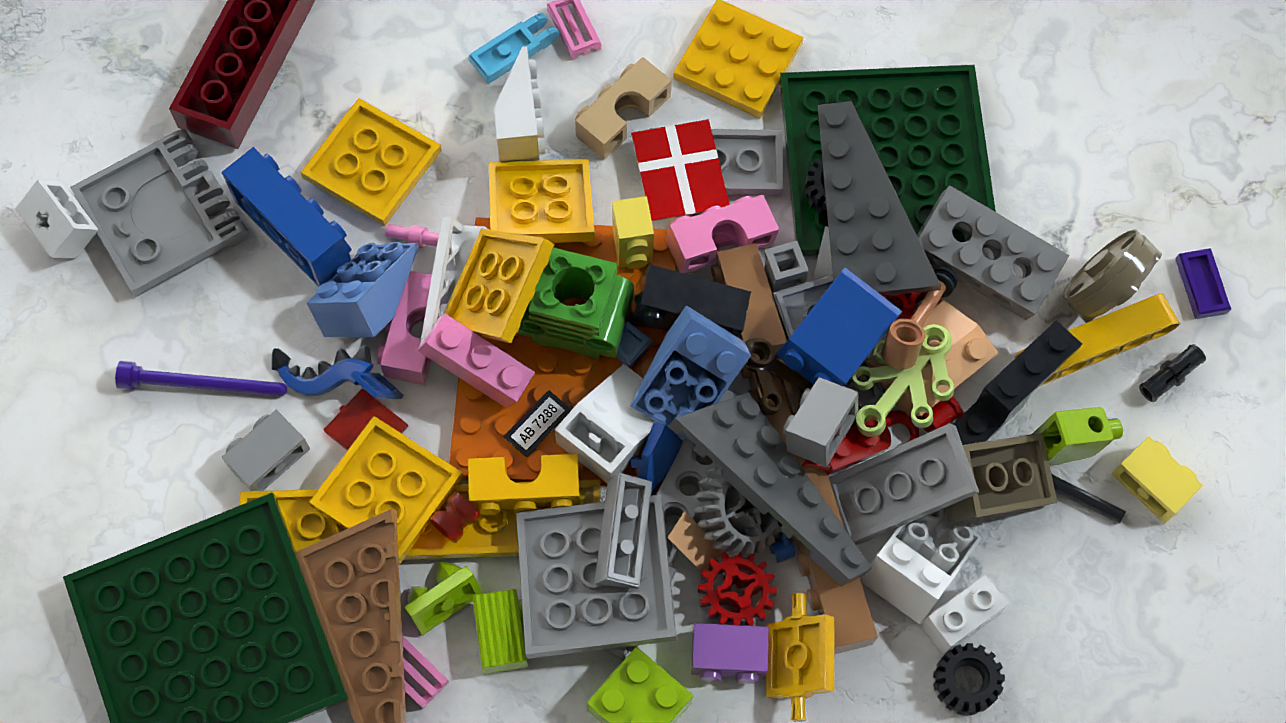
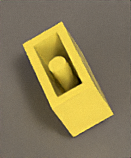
[612,196,654,269]
[1111,436,1203,524]

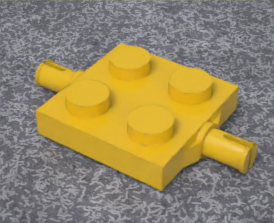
[766,593,834,722]

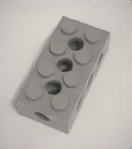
[917,185,1070,320]

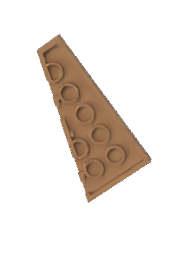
[295,509,406,723]

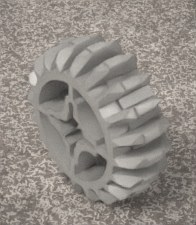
[693,464,782,556]

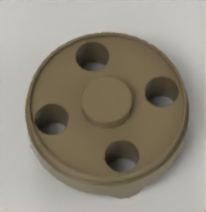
[1063,229,1162,323]

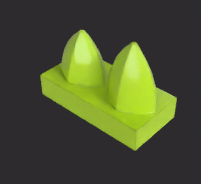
[405,561,483,636]

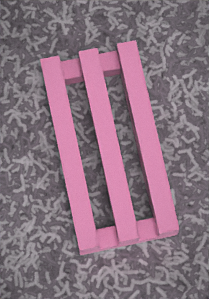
[546,0,601,60]
[402,636,449,709]

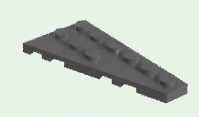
[818,101,941,296]
[669,392,872,587]

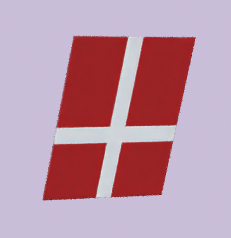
[631,119,730,221]

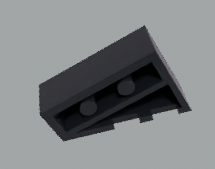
[628,264,751,337]

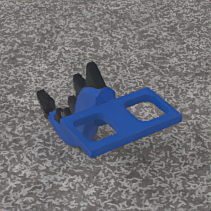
[272,346,404,399]

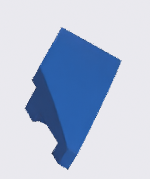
[631,423,683,493]

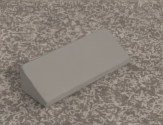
[595,473,652,588]

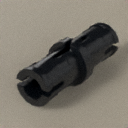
[1139,344,1206,402]

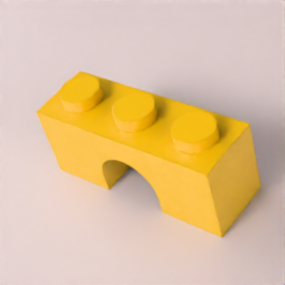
[468,454,580,515]

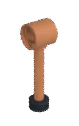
[881,267,958,370]

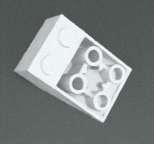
[493,46,546,162]
[555,364,657,483]
[860,509,982,624]

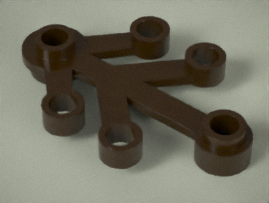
[744,338,864,425]

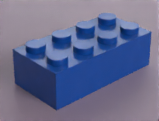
[221,147,352,287]

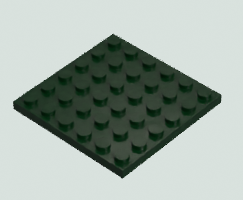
[780,64,996,256]
[63,493,349,723]

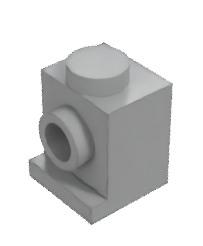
[764,241,809,294]

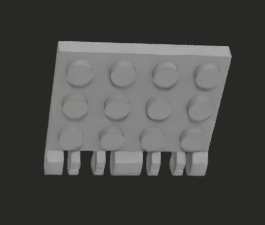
[70,129,250,297]

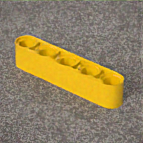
[1014,293,1180,386]

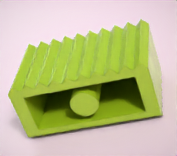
[472,589,528,674]

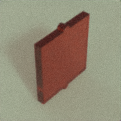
[323,388,409,451]

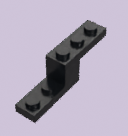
[953,320,1082,445]

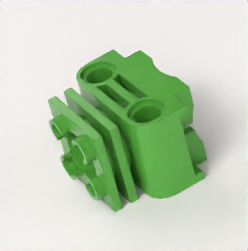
[516,248,634,359]

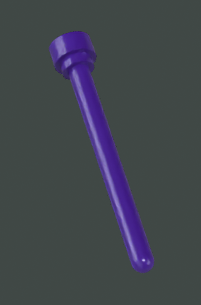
[115,361,287,397]

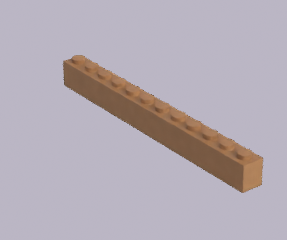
[711,243,878,655]

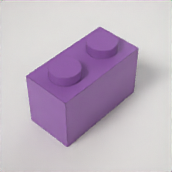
[691,623,769,684]

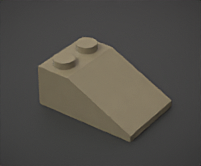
[945,433,1057,523]

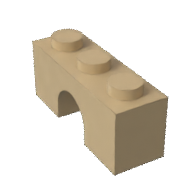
[575,57,672,160]

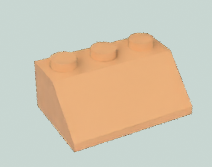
[865,300,998,417]

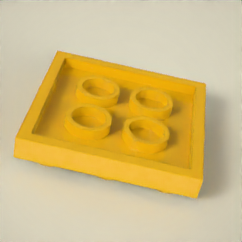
[673,0,804,119]
[300,98,442,226]
[488,159,595,243]
[443,228,554,343]
[309,416,463,564]

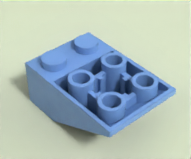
[306,242,418,337]
[630,305,751,442]

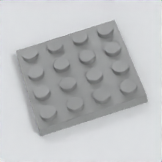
[516,494,677,659]

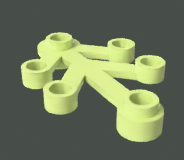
[852,324,954,437]

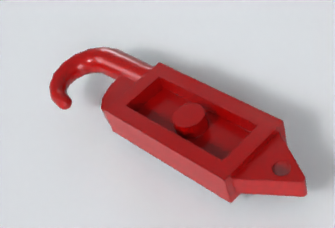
[802,410,919,475]

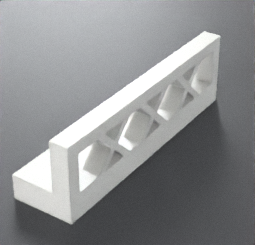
[420,216,489,346]

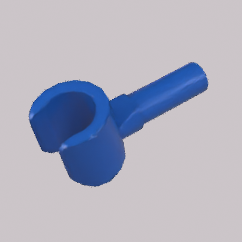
[769,532,796,563]

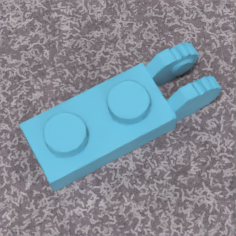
[469,13,560,84]

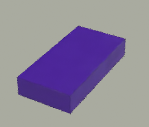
[1175,248,1231,319]

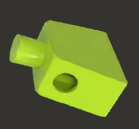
[1031,407,1123,466]

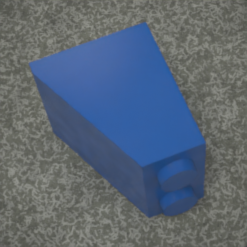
[776,268,902,386]

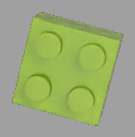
[587,646,694,723]

